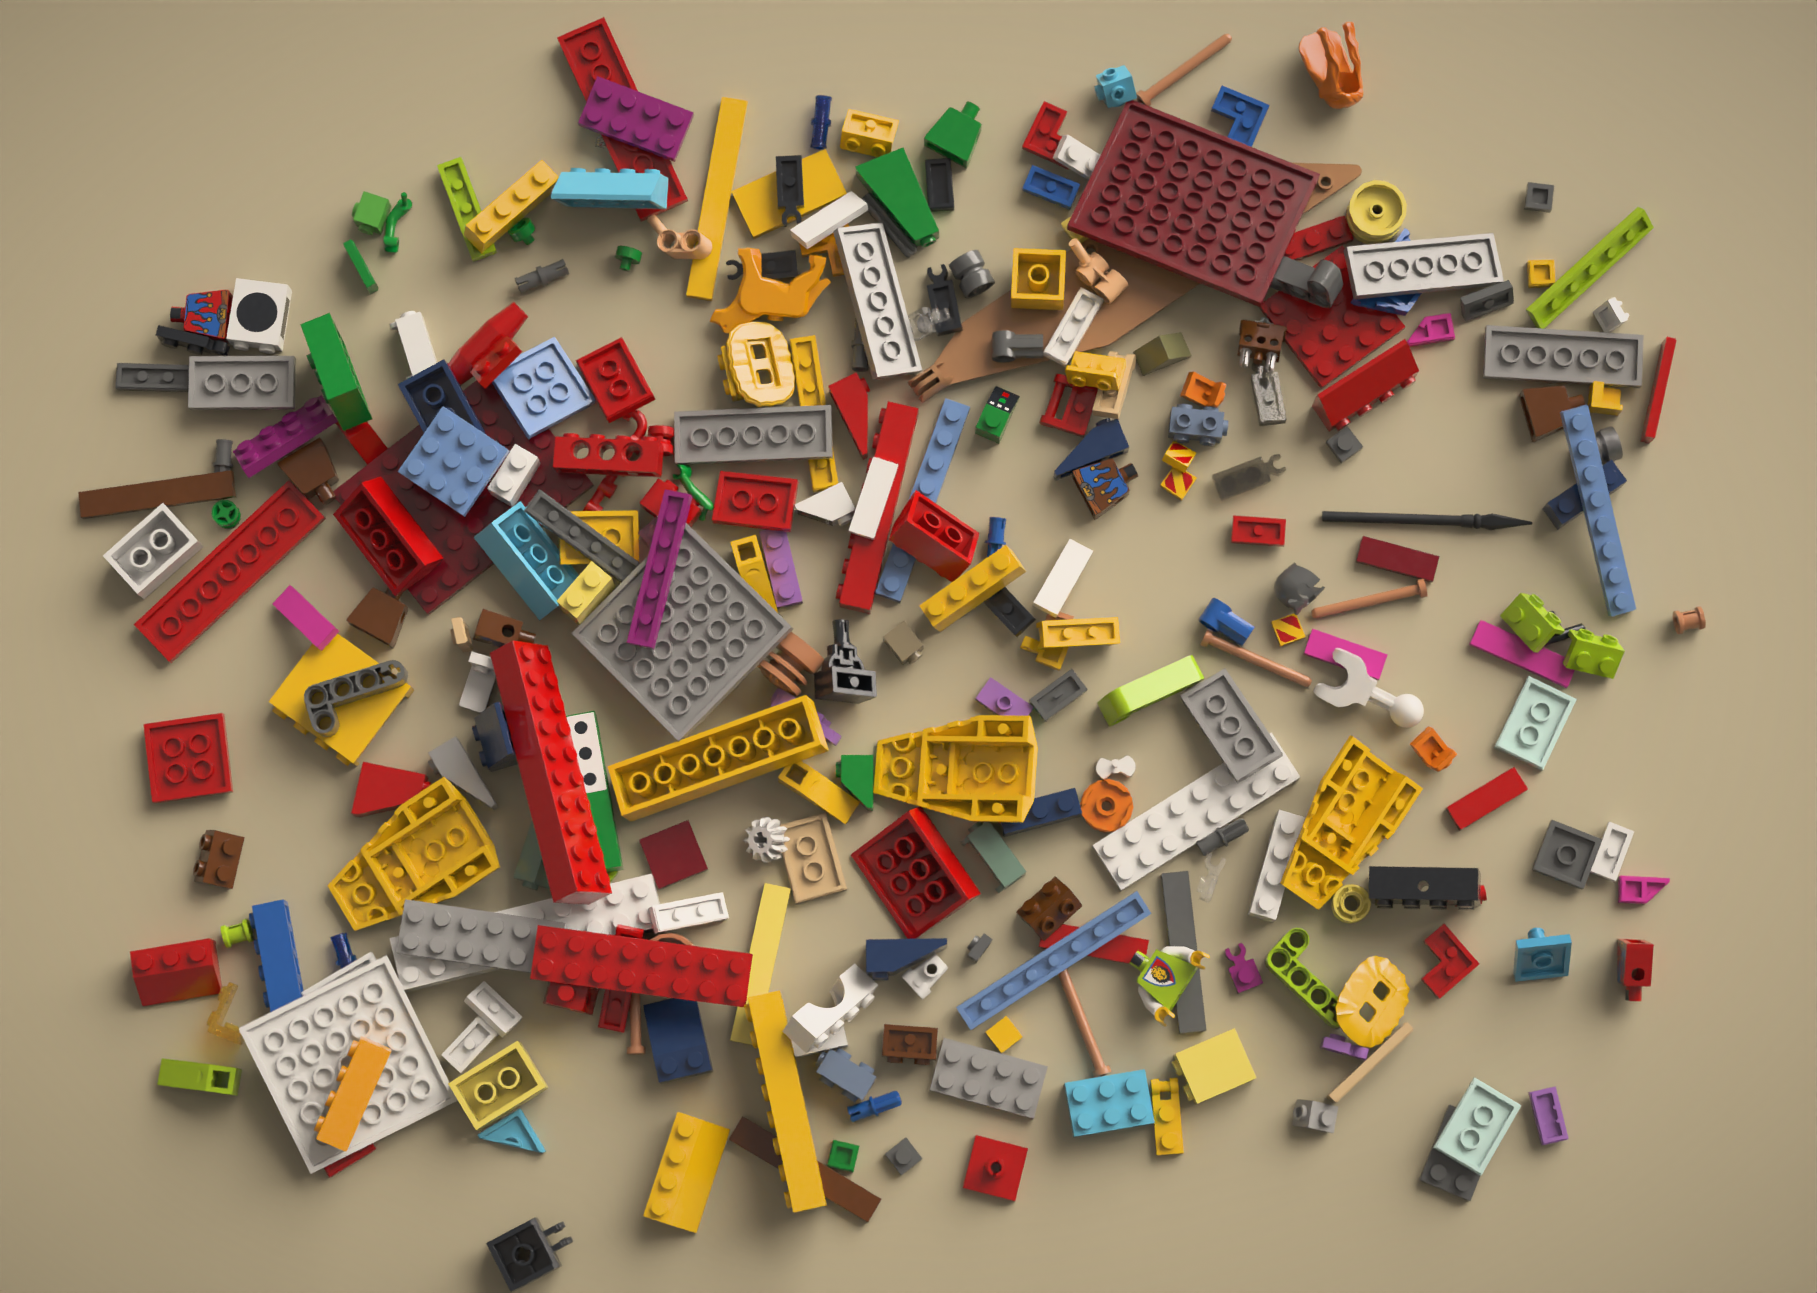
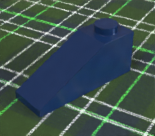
[1053,418,1129,481]

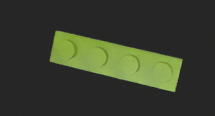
[437,157,497,262]

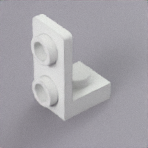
[459,652,496,713]

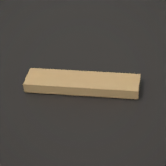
[1326,1022,1413,1103]

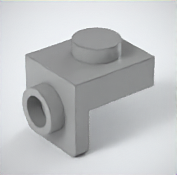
[1292,1099,1338,1133]

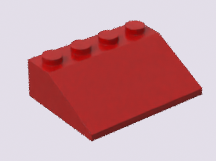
[851,806,981,939]

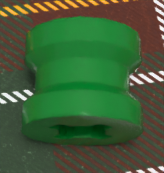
[211,500,241,529]

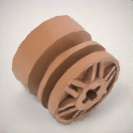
[757,632,824,697]

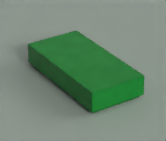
[343,239,379,294]

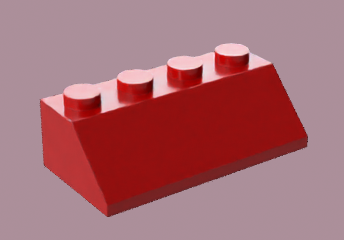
[1312,339,1419,432]
[333,476,443,596]

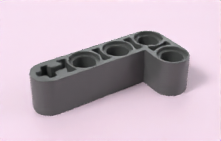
[1270,256,1343,308]
[304,660,408,737]

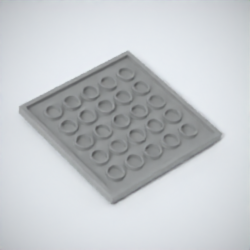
[572,523,793,741]

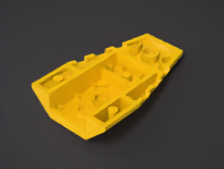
[873,715,1038,823]
[1280,735,1423,910]
[327,777,500,931]

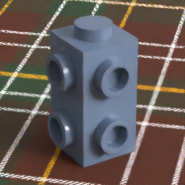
[1168,404,1228,446]
[815,1047,877,1102]

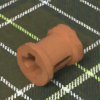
[1672,606,1706,634]

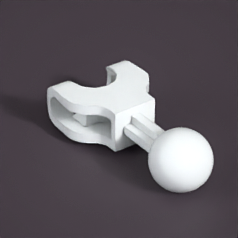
[1313,648,1424,728]

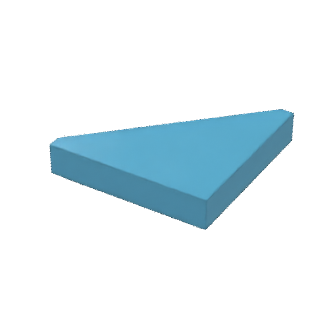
[478,1109,546,1153]

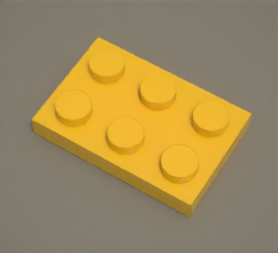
[559,510,639,565]

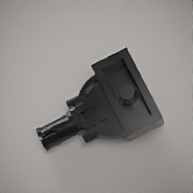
[814,619,877,704]

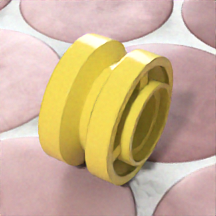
[1331,884,1371,924]

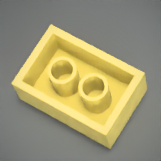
[448,1041,548,1131]

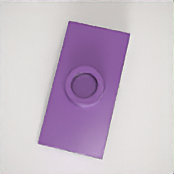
[975,677,1034,716]
[1528,1086,1569,1145]

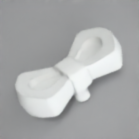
[1095,755,1136,780]

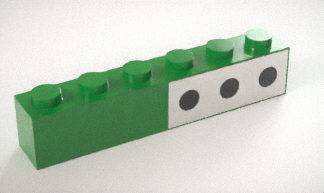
[566,711,624,873]

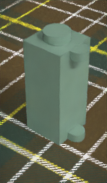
[514,820,550,891]
[961,822,1026,893]

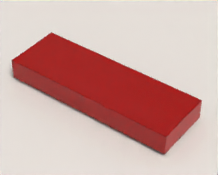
[1445,767,1528,831]

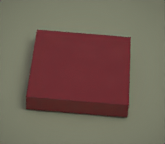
[639,820,708,890]

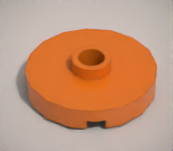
[1080,779,1133,833]

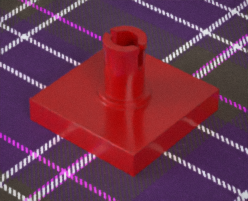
[963,1135,1028,1201]

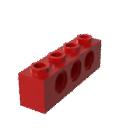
[553,433,664,478]

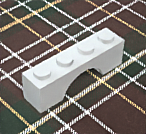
[1247,810,1305,922]
[782,964,878,1053]

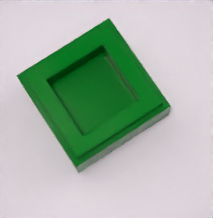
[827,1140,860,1172]

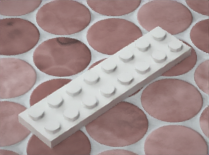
[1092,733,1300,891]

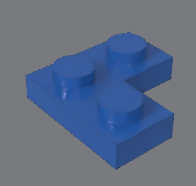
[1211,85,1270,147]

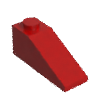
[828,372,870,460]

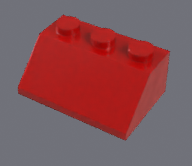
[889,490,980,582]
[130,938,223,1007]

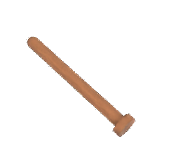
[1136,34,1232,106]
[1311,579,1428,618]
[1200,628,1312,687]
[1058,969,1112,1078]
[627,993,646,1055]

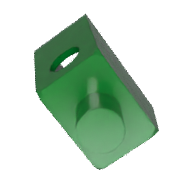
[924,101,982,169]

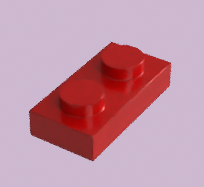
[1231,515,1286,547]

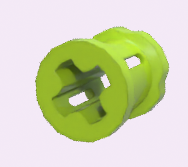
[220,919,254,948]

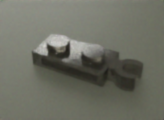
[1251,360,1287,426]
[1212,454,1286,501]

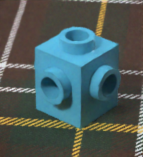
[1094,65,1137,108]

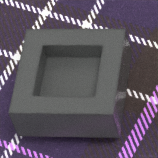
[1524,182,1554,213]
[1326,426,1363,464]
[967,933,993,963]
[885,1138,923,1175]

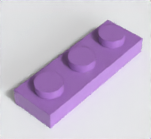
[759,530,803,609]

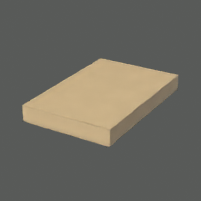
[780,812,847,904]

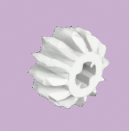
[743,817,790,863]

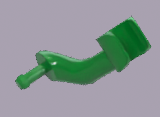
[383,192,412,253]
[672,464,714,521]

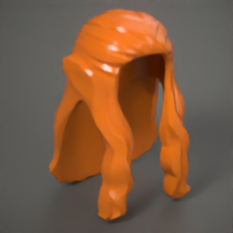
[1299,22,1363,109]

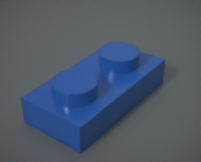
[1022,165,1080,210]

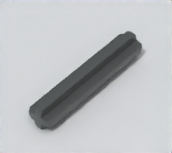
[862,193,917,258]

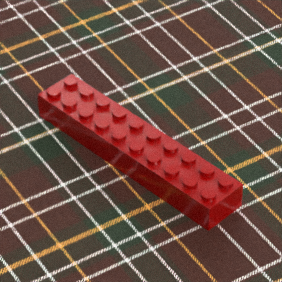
[490,640,612,905]

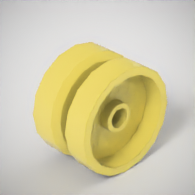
[1346,180,1407,245]

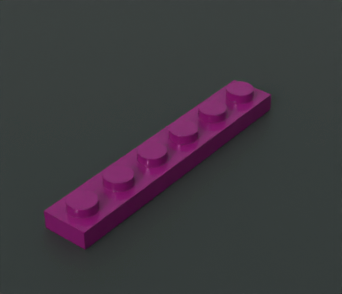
[627,489,692,649]

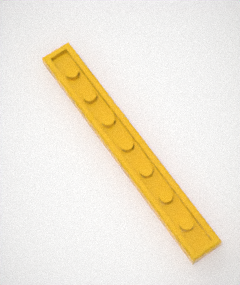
[686,97,748,301]

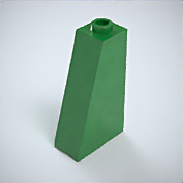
[855,147,939,247]

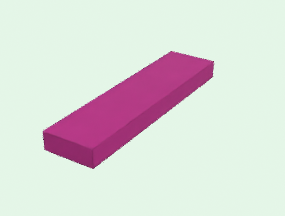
[1469,620,1575,688]

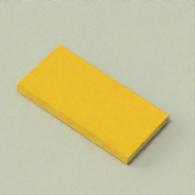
[731,149,847,239]

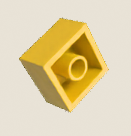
[1011,248,1066,310]

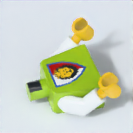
[1129,946,1210,1027]

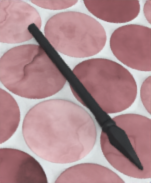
[1322,511,1533,530]

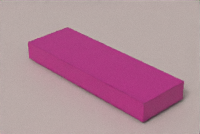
[272,585,339,651]
[1303,628,1388,680]

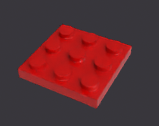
[143,713,233,804]

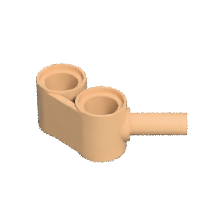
[647,215,712,259]
[1069,239,1129,304]

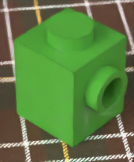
[352,191,392,235]

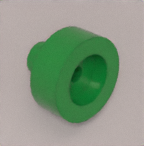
[508,218,535,245]
[615,245,642,271]

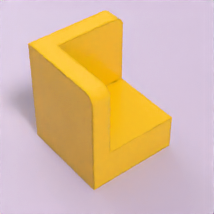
[1587,381,1623,416]

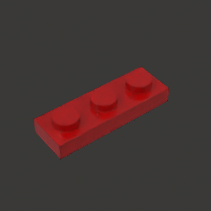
[1284,215,1354,261]

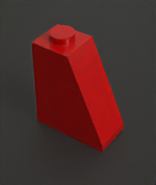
[351,762,431,817]

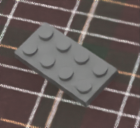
[188,356,296,410]
[1180,668,1283,784]
[930,1038,1048,1119]

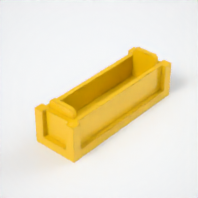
[1036,617,1120,649]

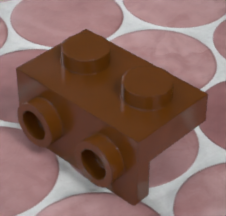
[193,830,245,889]
[1016,876,1082,941]
[882,1024,938,1065]

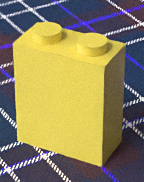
[557,561,616,625]
[1172,1028,1256,1105]

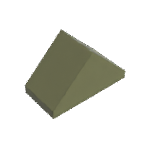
[1133,332,1192,376]

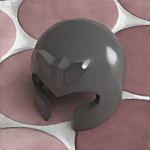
[1274,562,1325,615]

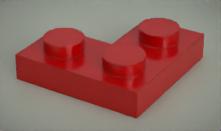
[1022,101,1069,170]
[1421,923,1480,999]

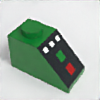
[975,386,1020,444]
[836,755,874,811]

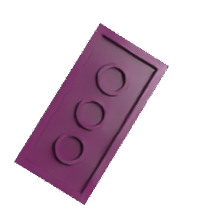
[578,76,694,162]
[233,395,338,478]

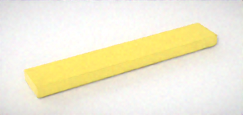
[730,883,791,1045]

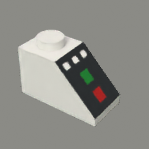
[795,482,856,526]

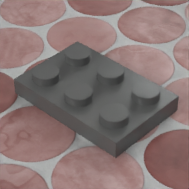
[1419,1105,1480,1201]

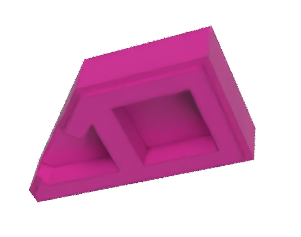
[1407,313,1455,347]
[1618,876,1670,904]

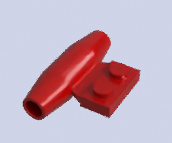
[448,302,528,389]

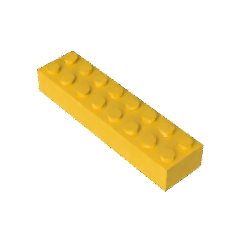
[607,695,829,822]
[744,990,827,1213]

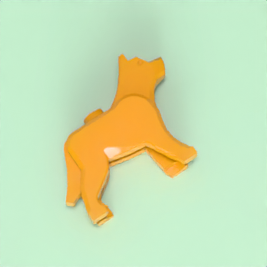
[710,248,831,334]

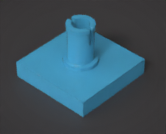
[1513,928,1572,982]

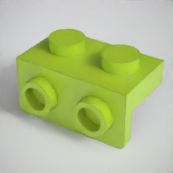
[1500,593,1565,653]
[1563,629,1625,679]

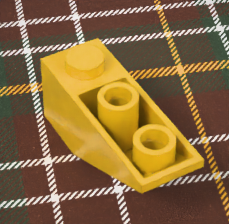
[730,535,778,613]
[778,761,860,825]

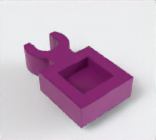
[1225,943,1263,994]

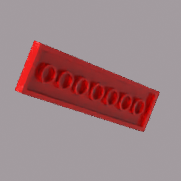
[557,17,688,222]
[134,480,326,663]
[530,925,753,1007]

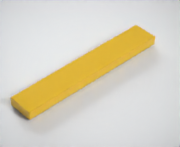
[790,335,838,492]

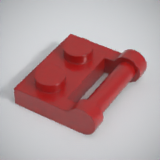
[1039,374,1098,438]

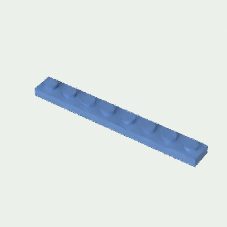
[875,398,970,603]
[1560,405,1636,617]
[956,891,1152,1030]

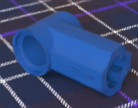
[1198,598,1255,647]

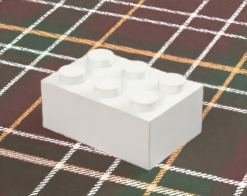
[103,503,203,599]

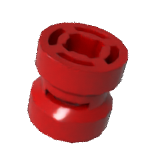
[648,425,674,456]

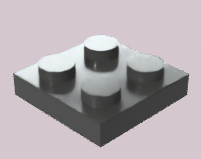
[1532,820,1602,890]

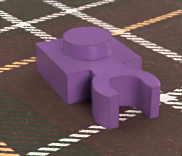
[1320,1033,1369,1060]

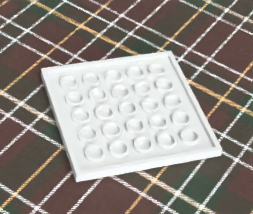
[239,955,458,1174]

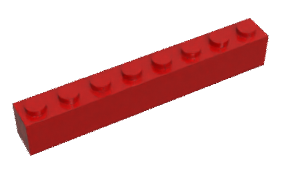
[835,401,919,614]

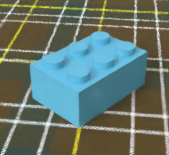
[1064,1069,1155,1138]

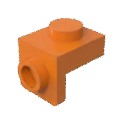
[1180,372,1226,408]
[1410,726,1457,772]

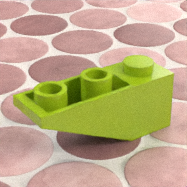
[157,1058,242,1096]

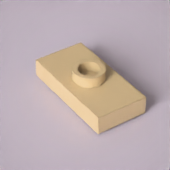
[450,617,473,653]

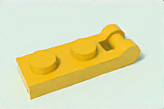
[1150,1077,1184,1155]

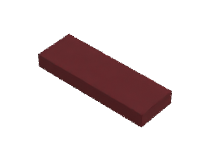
[1356,536,1440,583]

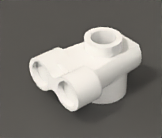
[902,954,948,1000]

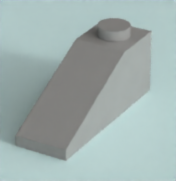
[428,736,499,810]

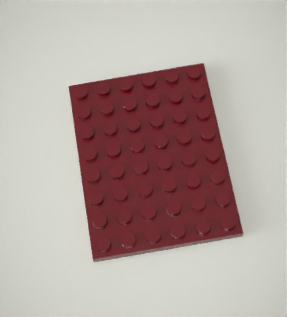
[1067,100,1320,307]
[333,380,594,616]

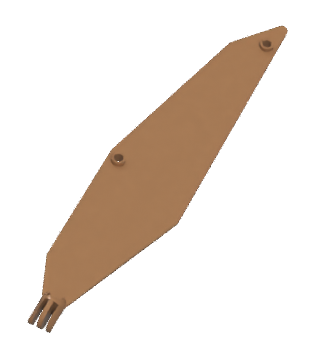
[907,162,1362,403]

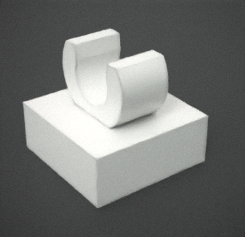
[1593,297,1629,333]

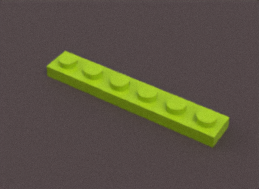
[1526,207,1654,329]

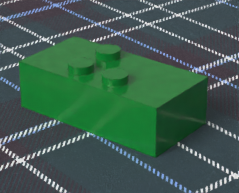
[300,313,373,431]

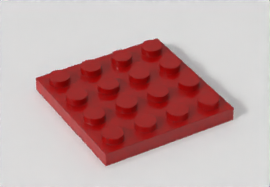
[1259,245,1405,389]

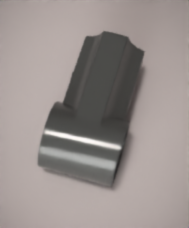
[992,330,1043,363]

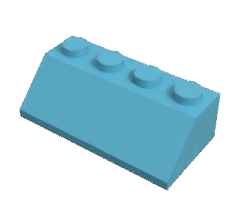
[551,168,668,209]
[474,501,579,621]

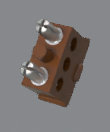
[1237,317,1287,372]

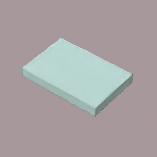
[1494,676,1577,771]
[1433,1077,1522,1176]

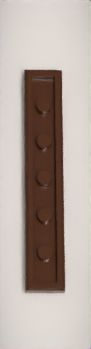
[78,470,236,519]
[729,1116,882,1222]

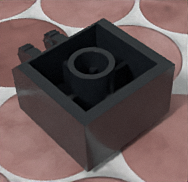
[486,1217,573,1292]

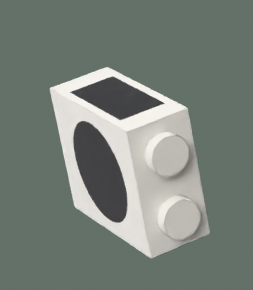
[226,278,292,354]

